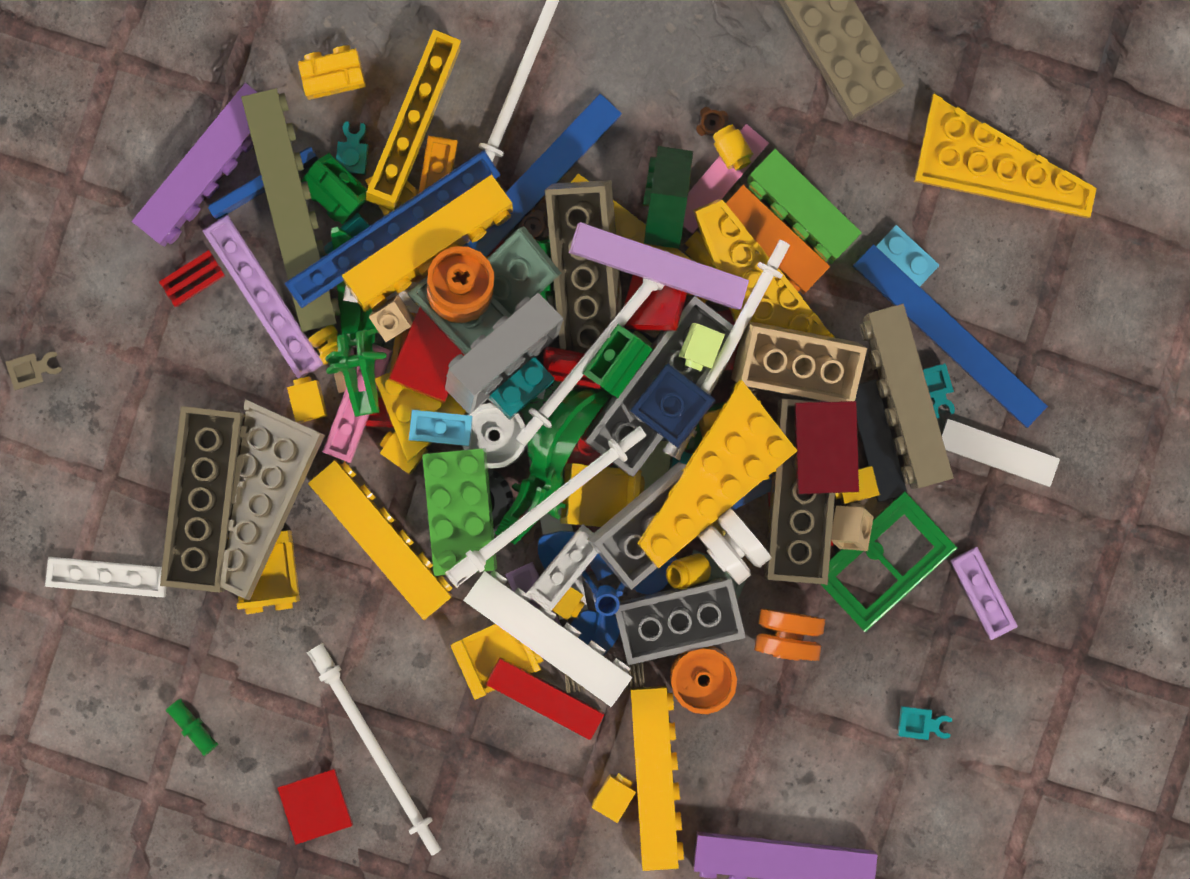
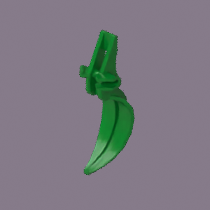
[325,227,386,417]
[495,387,613,545]

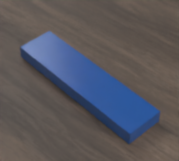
[208,147,319,220]

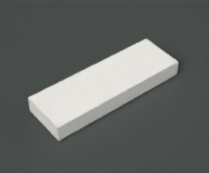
[526,524,598,613]

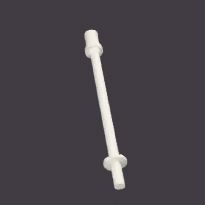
[479,0,559,162]
[663,240,790,460]
[516,251,670,447]
[445,426,646,588]
[307,643,442,856]

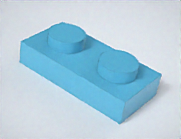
[876,225,940,287]
[409,410,473,446]

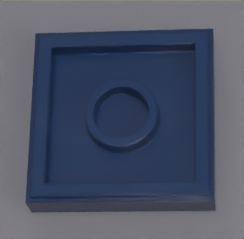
[630,363,716,449]

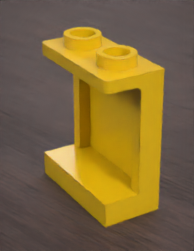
[560,463,645,527]
[228,530,300,614]
[450,624,544,700]

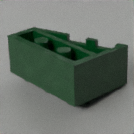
[643,146,693,249]

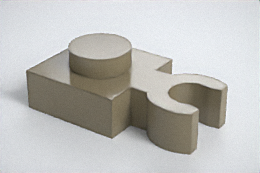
[5,352,62,391]

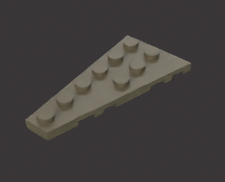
[220,399,325,600]

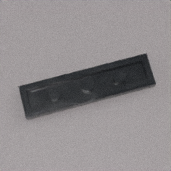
[855,379,908,502]

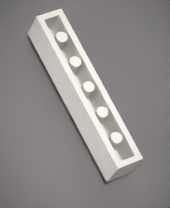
[463,570,633,707]

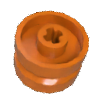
[427,246,494,323]
[754,608,826,661]
[670,645,737,714]

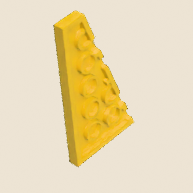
[692,199,835,338]

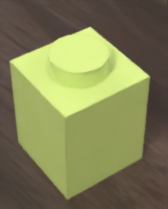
[678,323,725,372]

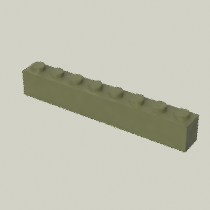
[241,88,341,332]

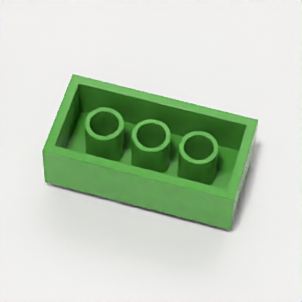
[746,149,862,264]
[422,448,497,576]

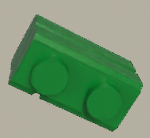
[301,153,367,225]
[582,324,653,398]

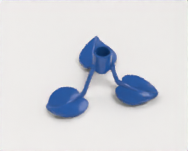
[538,531,678,655]

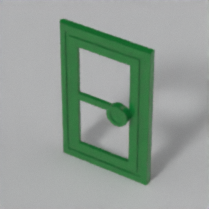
[820,491,958,633]

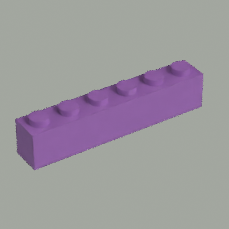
[132,83,257,247]
[693,831,878,879]

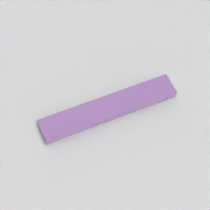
[202,215,324,379]
[569,222,749,310]

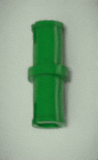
[166,698,218,757]

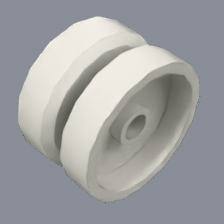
[463,403,526,469]
[698,508,772,585]

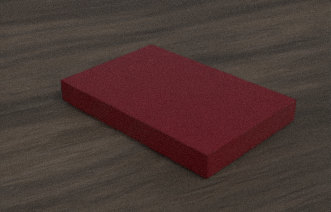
[795,401,859,494]

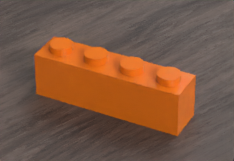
[726,185,830,295]

